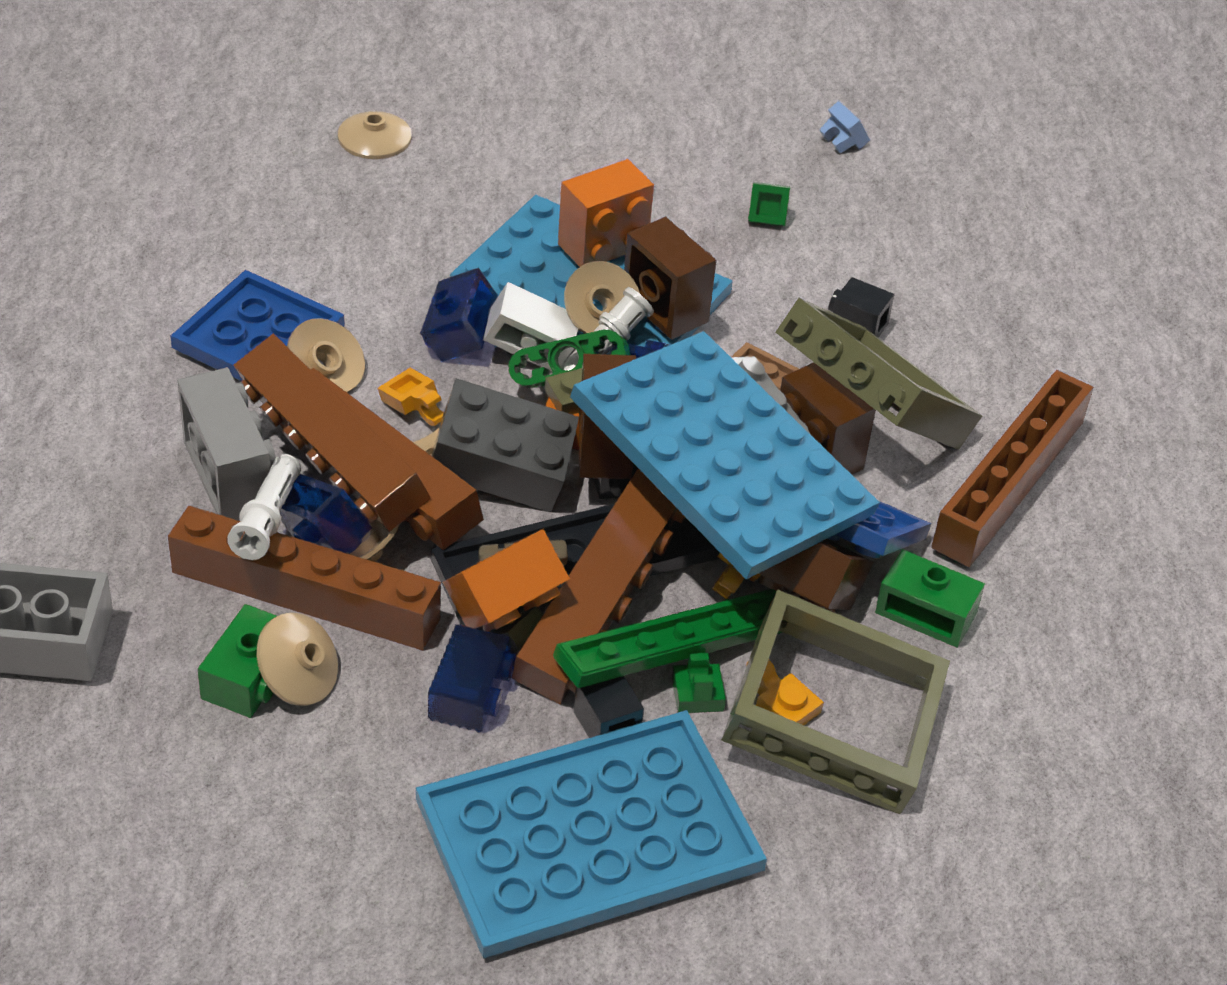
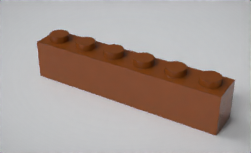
[233,333,431,532]
[280,368,484,550]
[931,369,1094,567]
[512,468,686,705]
[168,505,441,651]

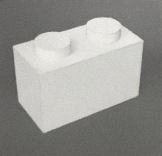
[483,282,578,372]

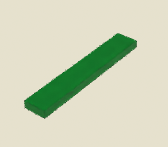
[553,589,785,688]

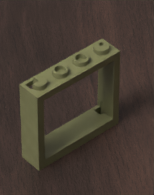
[775,298,982,450]
[721,589,950,814]

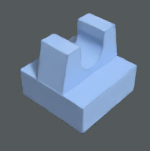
[819,101,870,153]

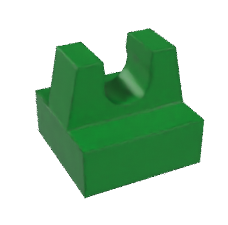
[748,182,790,226]
[672,653,726,713]

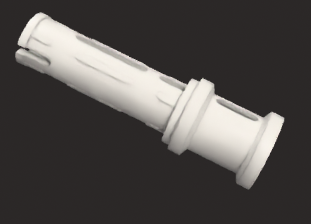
[560,287,654,370]
[228,454,301,560]

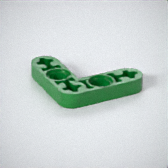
[508,329,630,388]

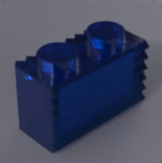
[428,624,516,732]

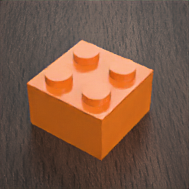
[558,159,654,267]
[442,529,570,633]

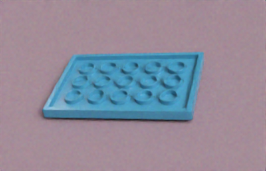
[450,194,733,359]
[570,331,880,579]
[416,710,767,959]

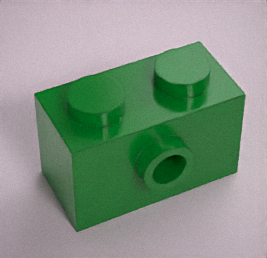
[875,549,985,648]
[197,604,277,718]

